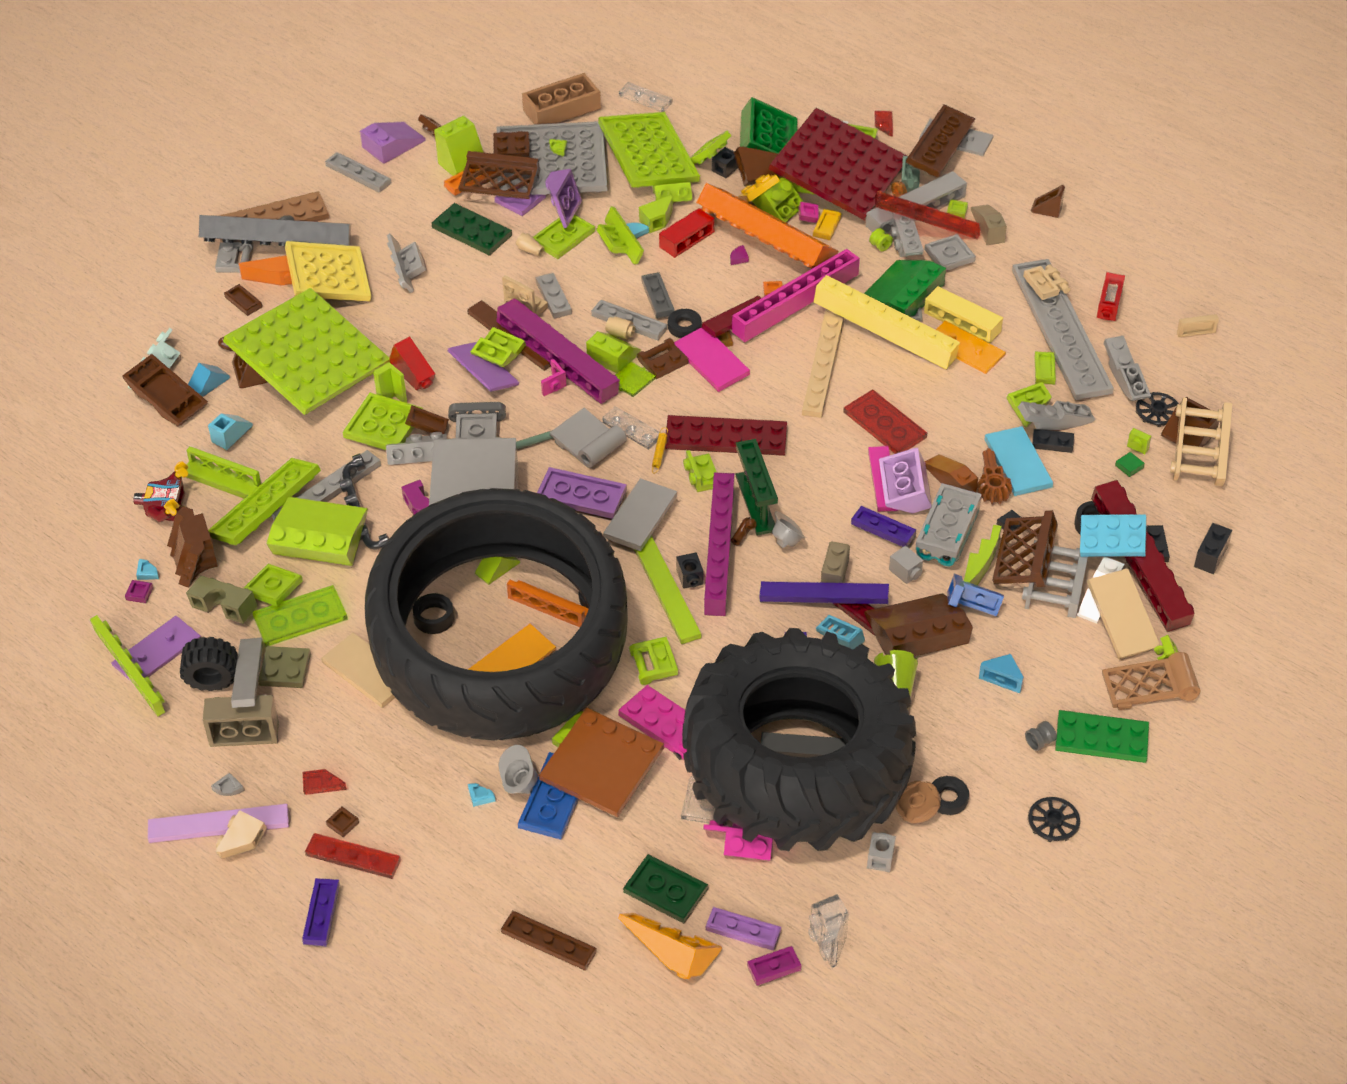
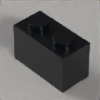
[1194,522,1232,575]

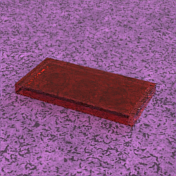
[843,389,928,454]

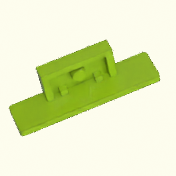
[596,206,644,265]

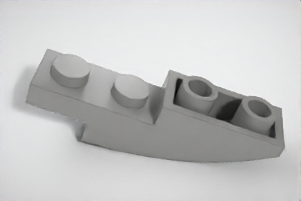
[1104,335,1151,401]
[1018,401,1095,430]

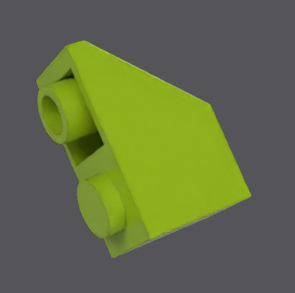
[639,195,673,233]

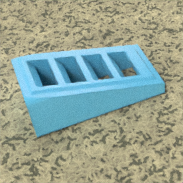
[816,615,865,649]

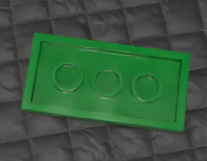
[1055,710,1149,763]

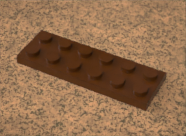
[906,104,976,178]

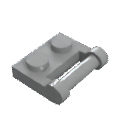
[215,242,254,273]

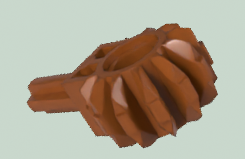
[977,448,1012,505]

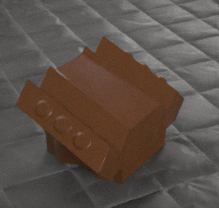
[167,506,218,588]

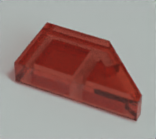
[874,111,893,137]
[302,769,347,795]

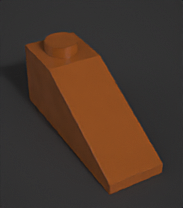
[925,454,978,492]

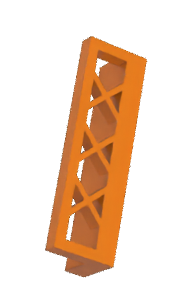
[507,580,589,627]

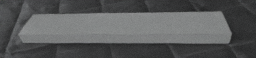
[231,637,263,708]

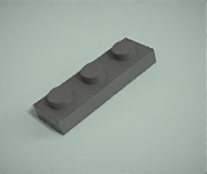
[641,272,675,318]

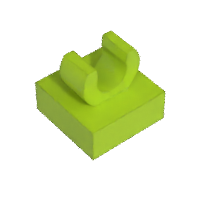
[1154,635,1179,660]

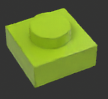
[1127,428,1152,454]

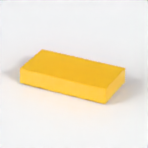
[813,209,841,240]

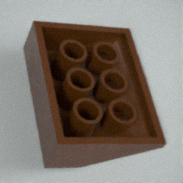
[864,593,973,657]

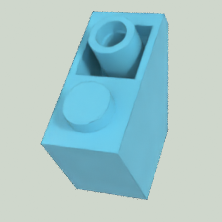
[208,413,253,450]

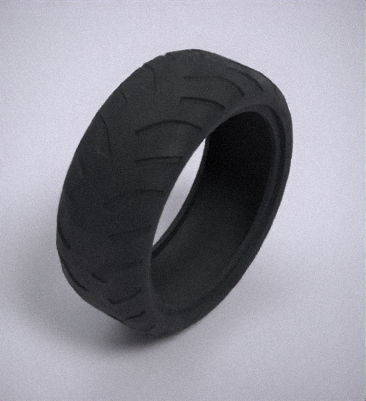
[365,488,628,741]

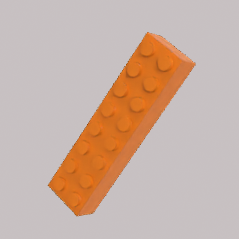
[696,183,839,269]

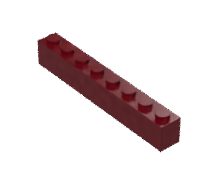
[1091,480,1195,632]

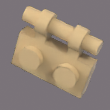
[1023,264,1071,300]

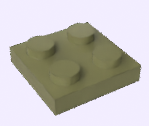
[258,646,311,688]

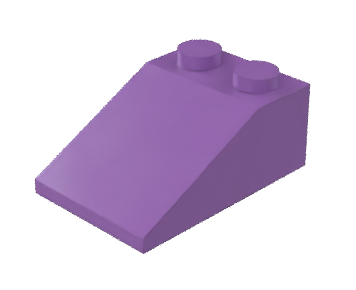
[360,122,426,164]
[546,169,582,228]

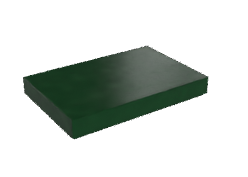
[623,854,708,924]

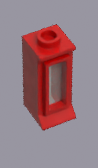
[1096,272,1125,321]

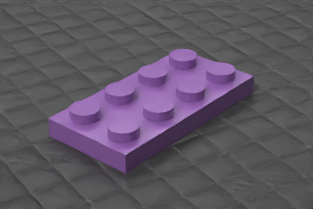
[537,467,627,519]

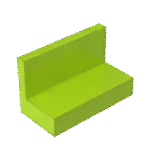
[373,362,407,403]

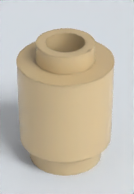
[605,316,635,340]

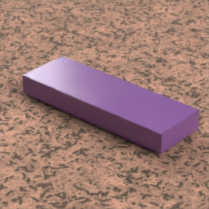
[705,907,781,951]

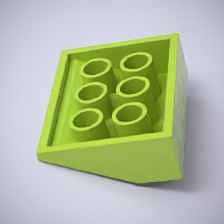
[266,497,368,566]

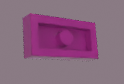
[747,946,802,986]

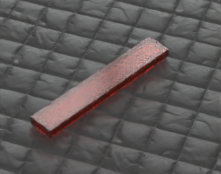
[875,191,980,240]

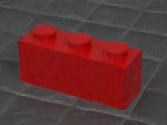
[659,208,715,258]

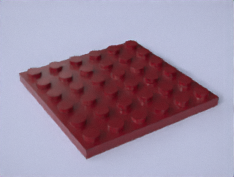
[769,107,907,221]

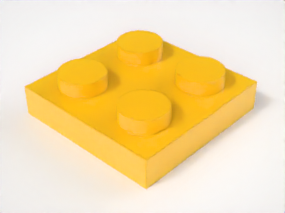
[737,174,780,202]

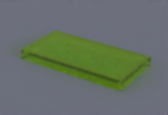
[252,585,348,647]

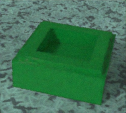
[1115,452,1145,477]

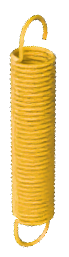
[652,427,668,474]

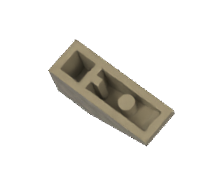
[971,204,1007,245]

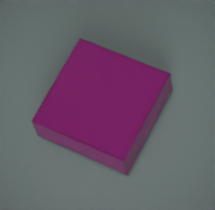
[125,580,153,603]

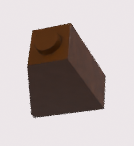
[734,146,782,186]

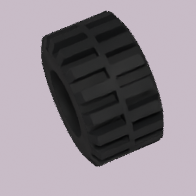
[180,636,238,691]

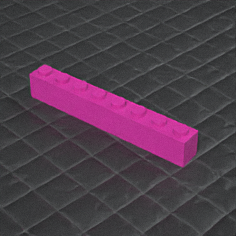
[732,249,860,342]

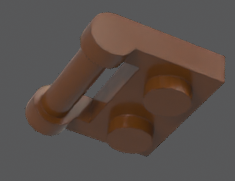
[637,338,689,380]

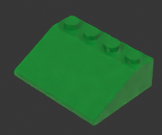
[740,97,797,154]
[864,260,946,317]

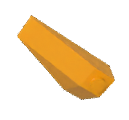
[619,913,722,979]

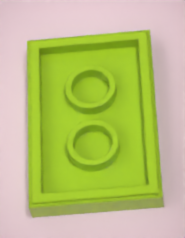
[533,214,595,259]

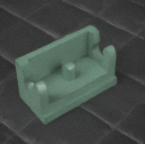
[900,156,920,195]

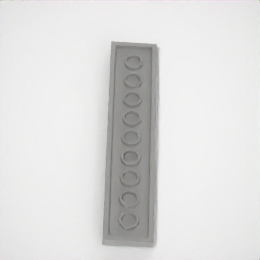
[1012,259,1114,400]

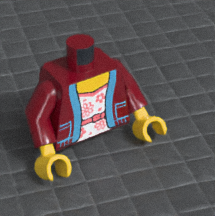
[133,461,188,522]

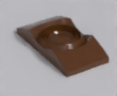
[122,354,208,426]

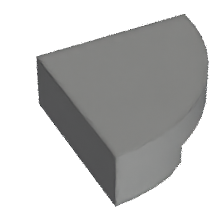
[211,773,244,796]

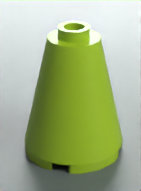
[874,650,918,709]

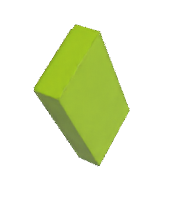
[1034,351,1056,385]

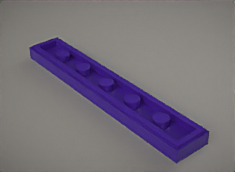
[759,581,889,604]

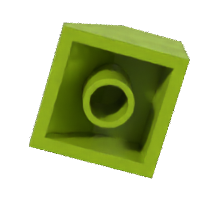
[586,331,641,374]

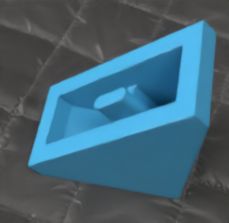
[188,363,230,397]
[979,654,1024,694]

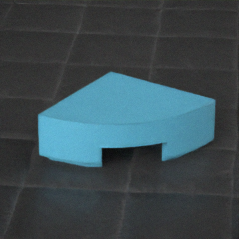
[627,223,649,238]
[136,559,159,580]
[467,783,495,807]

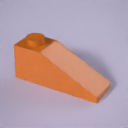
[239,255,292,286]

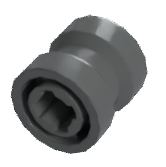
[1025,721,1057,751]

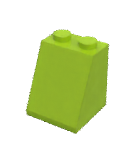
[434,115,484,176]

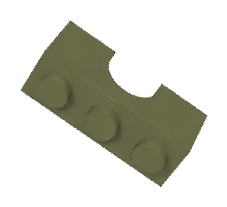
[186,575,258,624]

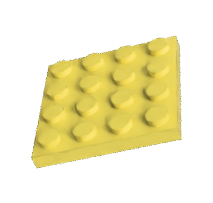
[285,241,371,301]

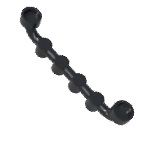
[339,453,389,550]

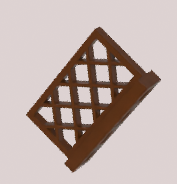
[458,151,540,200]
[992,510,1058,587]

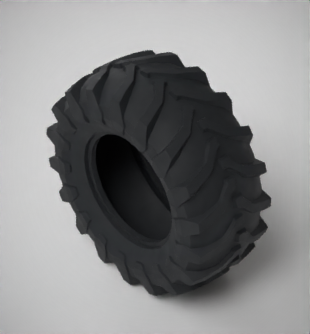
[682,628,916,852]

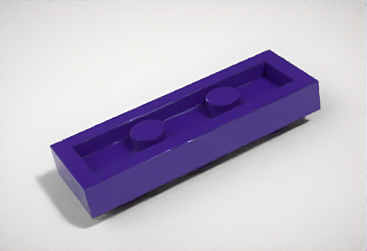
[851,506,917,547]
[302,878,340,946]

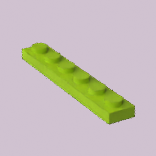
[89,615,165,717]

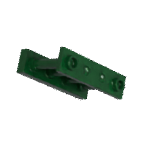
[735,439,778,535]

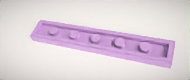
[148,804,289,843]

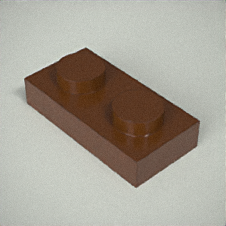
[418,114,441,137]

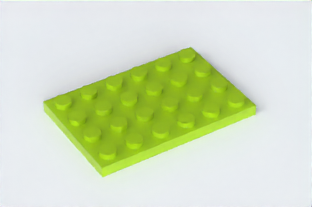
[598,112,700,188]

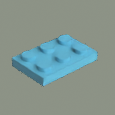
[1080,515,1147,557]

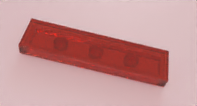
[305,833,401,879]

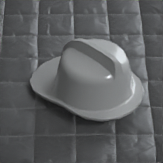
[772,511,806,548]
[499,745,538,795]

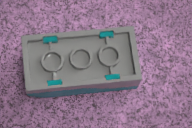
[916,483,982,566]

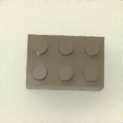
[203,695,279,747]

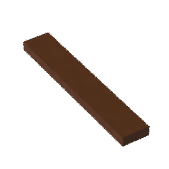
[467,300,551,371]

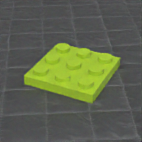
[343,393,423,450]

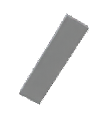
[325,152,392,193]
[591,300,667,341]

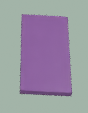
[448,342,519,392]
[111,616,201,682]

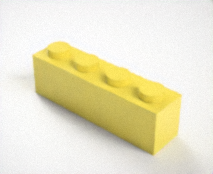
[924,287,1003,343]

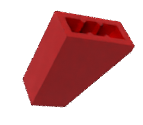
[389,336,435,391]

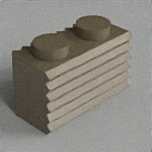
[821,541,850,583]

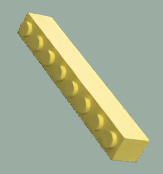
[814,275,960,370]

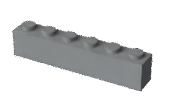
[866,171,967,234]

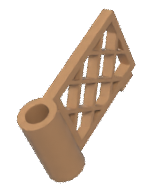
[1102,652,1201,710]

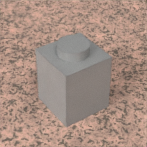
[889,545,923,584]

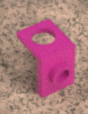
[541,359,566,396]

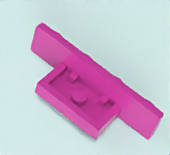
[703,821,773,861]

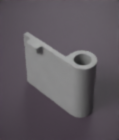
[550,408,627,468]

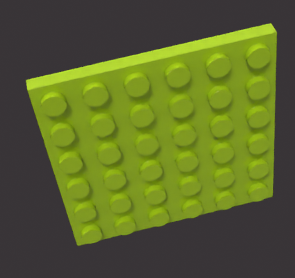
[223,288,390,415]

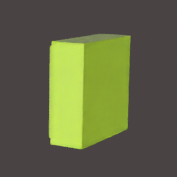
[946,200,968,219]

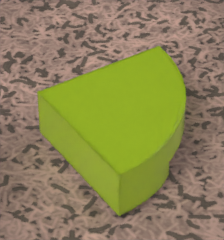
[549,139,567,156]

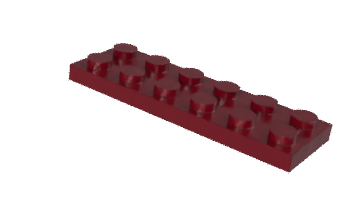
[665,415,787,456]

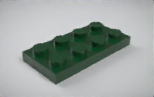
[431,203,512,256]

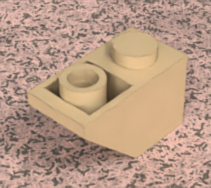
[215,810,267,859]

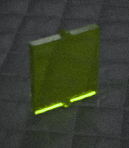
[615,361,656,397]

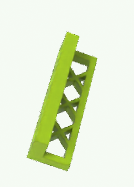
[186,446,261,499]

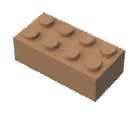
[522,73,601,125]

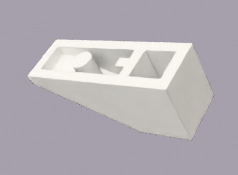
[1077,557,1124,624]

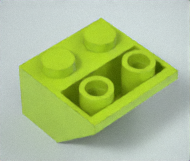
[752,177,803,222]

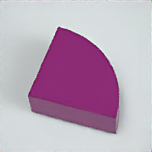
[730,245,749,265]

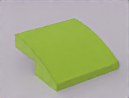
[470,327,526,367]

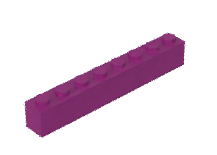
[497,298,620,404]
[704,472,735,616]

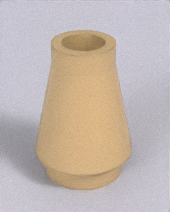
[516,233,544,257]

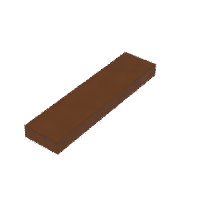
[501,910,597,971]

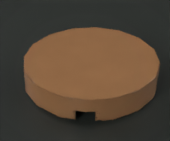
[895,780,941,823]

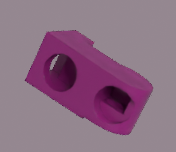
[401,480,429,515]

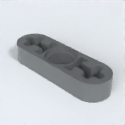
[448,402,506,422]

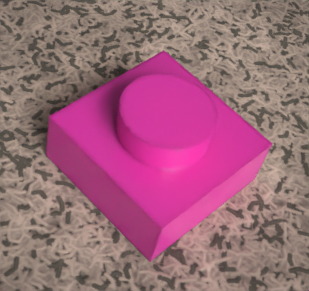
[799,202,819,223]

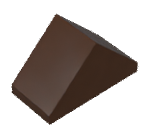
[1031,185,1065,218]

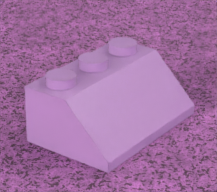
[879,447,932,513]

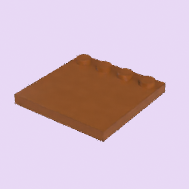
[539,707,664,818]

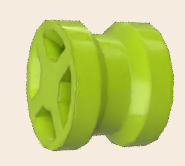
[869,228,893,252]

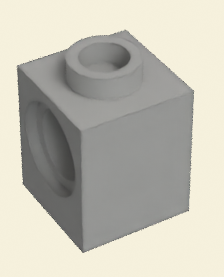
[867,832,896,872]

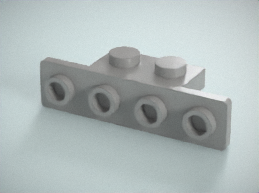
[890,202,924,258]
[387,233,426,293]
[386,432,467,465]

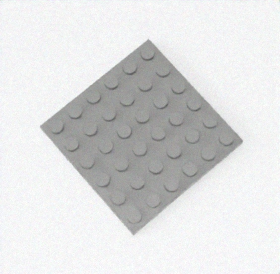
[497,121,607,197]

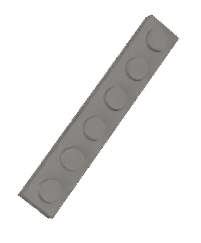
[272,450,381,520]

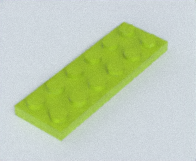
[208,458,321,545]

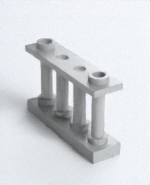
[1022,540,1088,618]

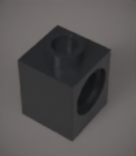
[712,147,738,178]
[676,552,703,589]

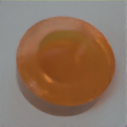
[891,181,907,198]

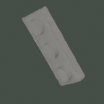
[536,273,572,319]

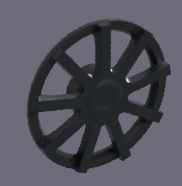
[1136,392,1179,427]
[1028,797,1080,842]

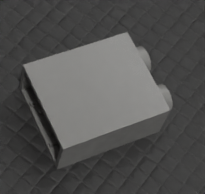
[429,437,518,505]

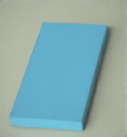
[984,426,1053,496]

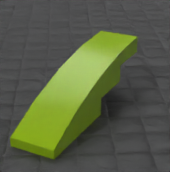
[964,525,1002,586]

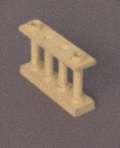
[1170,397,1232,486]

